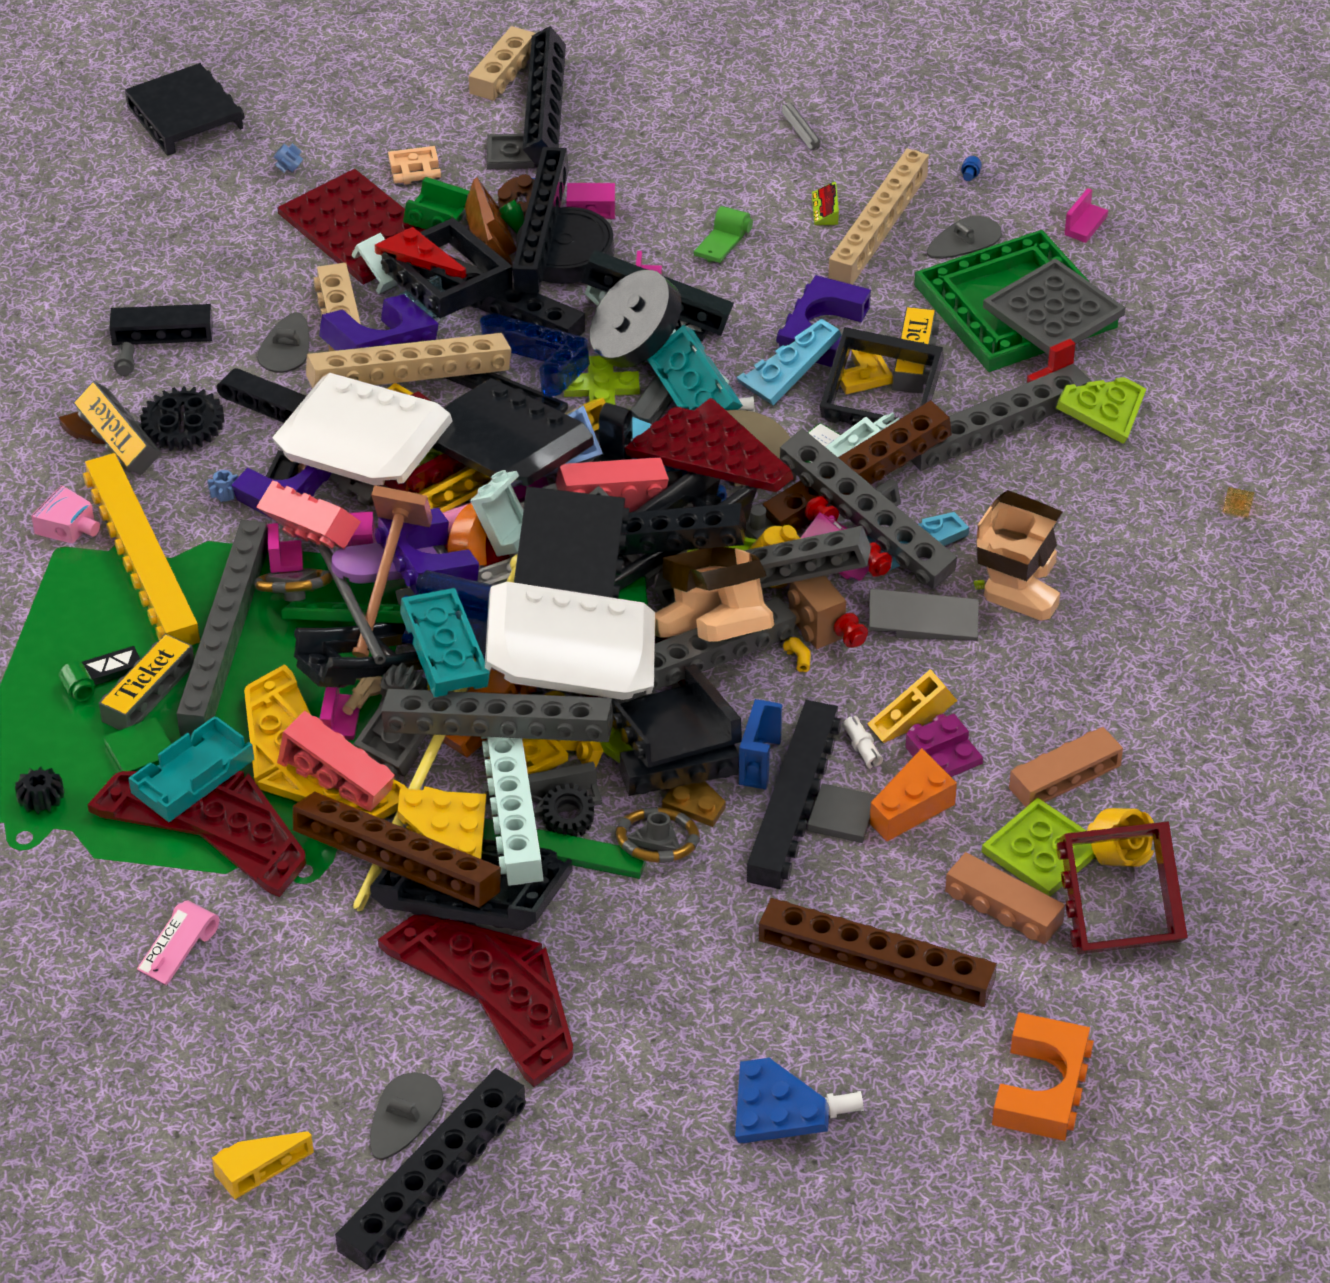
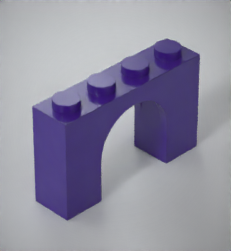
[776,275,871,367]
[319,294,439,351]
[231,465,332,520]
[375,508,479,595]

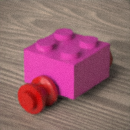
[801,496,892,581]

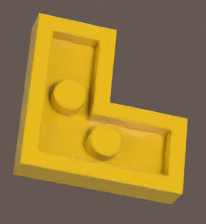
[840,350,893,395]

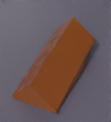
[465,177,517,267]

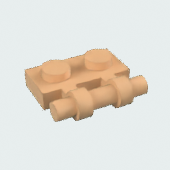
[388,146,441,185]

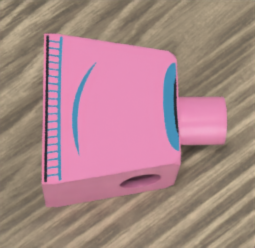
[31,485,100,543]

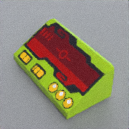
[812,182,839,225]

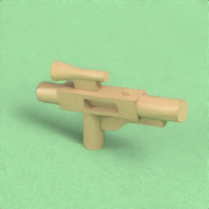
[342,676,382,715]

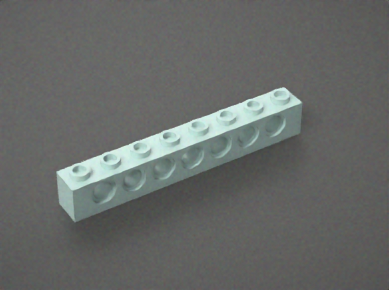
[481,737,543,886]

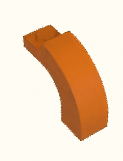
[448,503,487,566]

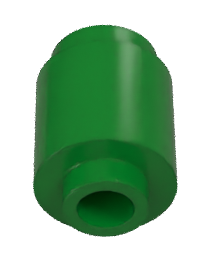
[59,661,95,702]

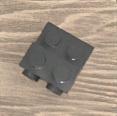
[354,699,427,777]

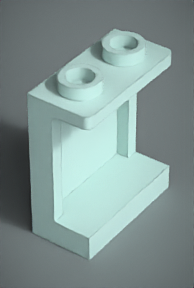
[470,470,523,556]

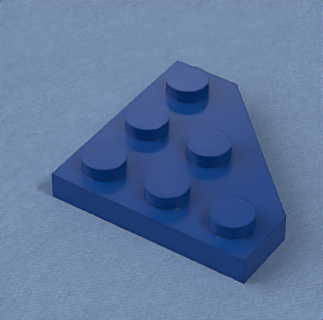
[735,1058,829,1143]

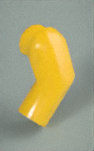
[783,637,811,672]

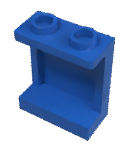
[739,699,783,790]

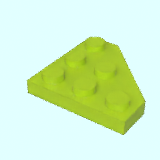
[1056,377,1146,444]

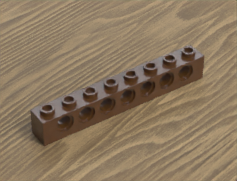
[762,400,952,532]
[293,792,501,908]
[759,898,997,1007]

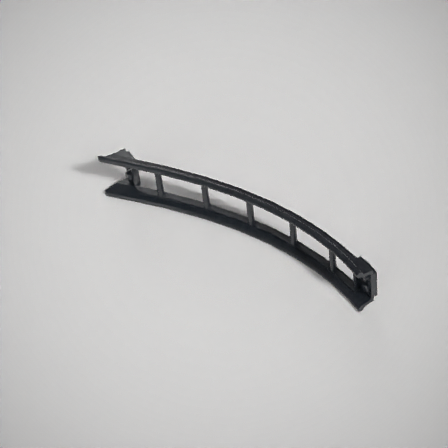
[294,472,758,688]

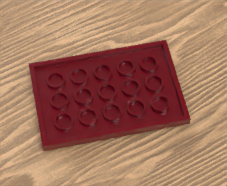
[277,169,426,285]

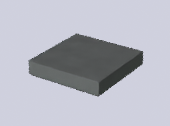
[487,133,534,169]
[807,783,877,843]

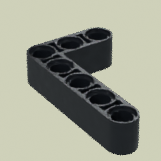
[592,403,633,462]

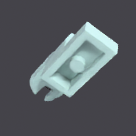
[826,413,899,457]

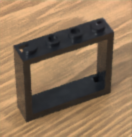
[381,218,512,319]
[820,327,944,426]

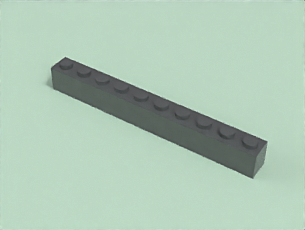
[177,519,268,737]

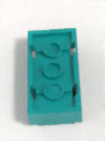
[648,325,743,410]
[400,588,490,697]
[129,716,254,822]

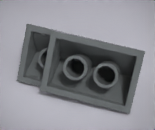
[869,588,979,641]

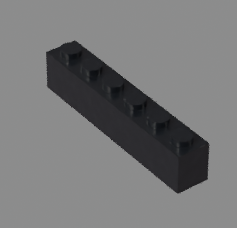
[581,250,734,336]

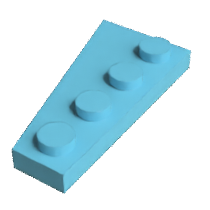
[736,319,842,405]
[867,512,969,571]

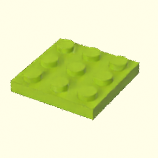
[981,798,1096,897]

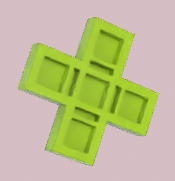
[563,355,640,405]

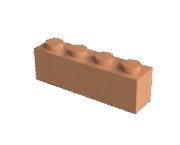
[1009,727,1123,807]
[945,852,1065,945]

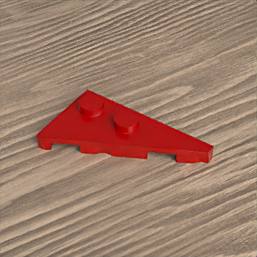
[375,227,466,278]

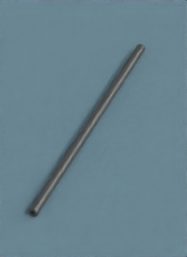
[316,543,386,664]

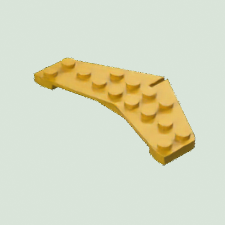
[244,664,408,819]

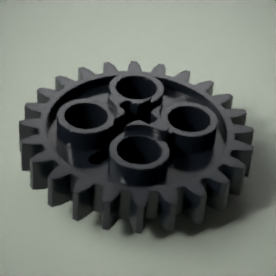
[140,386,225,451]

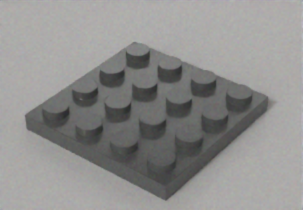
[983,258,1126,355]

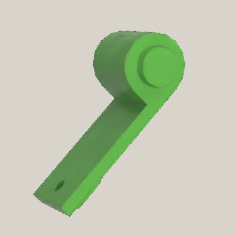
[694,206,753,263]

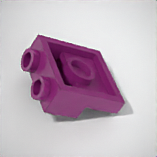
[905,713,983,777]

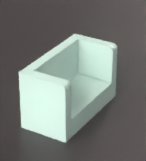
[352,233,398,294]

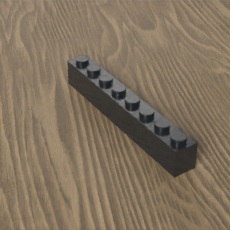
[747,700,842,889]

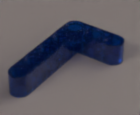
[480,314,590,397]

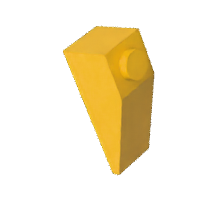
[867,669,958,743]
[212,1131,314,1200]

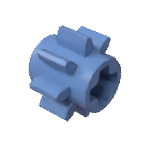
[274,143,303,173]
[208,470,238,502]

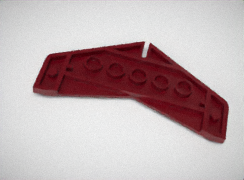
[87,771,306,897]
[378,914,574,1087]

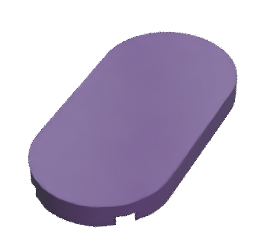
[331,543,437,583]

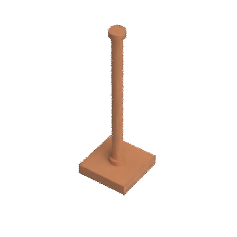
[352,485,432,657]

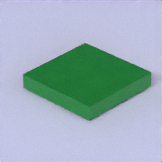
[103,717,172,771]

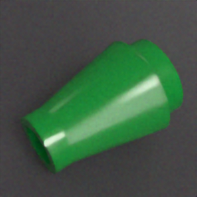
[498,199,525,234]

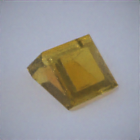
[1222,487,1255,518]

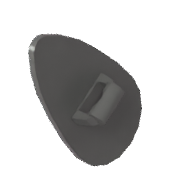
[927,216,1002,258]
[257,312,309,373]
[370,1072,444,1160]

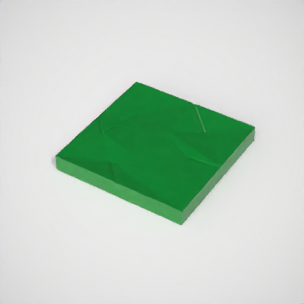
[914,229,1119,372]

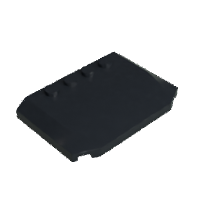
[432,378,594,486]
[370,839,573,931]

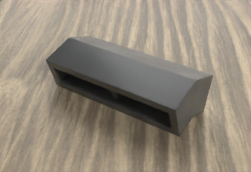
[630,375,673,424]

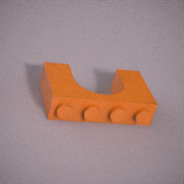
[992,1012,1094,1141]

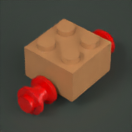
[788,575,868,650]

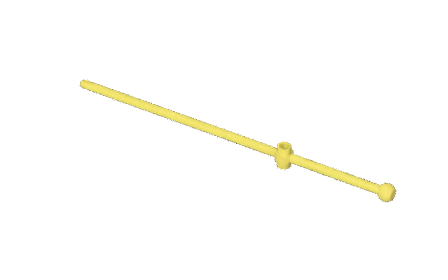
[353,554,518,911]

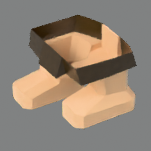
[976,490,1063,621]
[655,547,774,642]

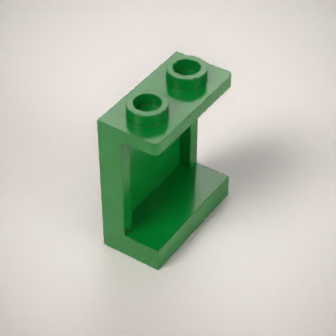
[403,177,470,229]

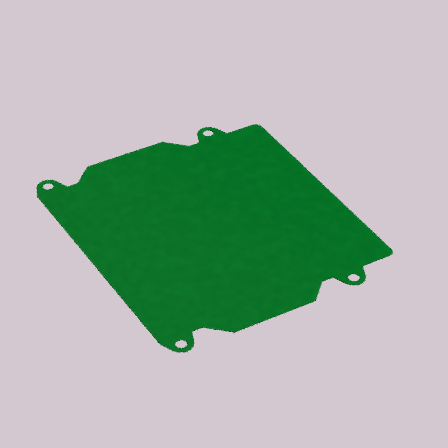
[0,541,407,884]

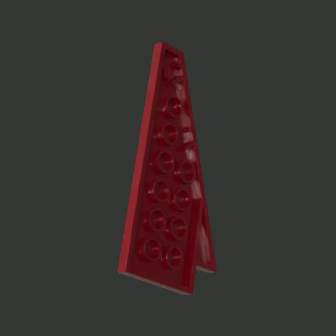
[624,398,794,493]

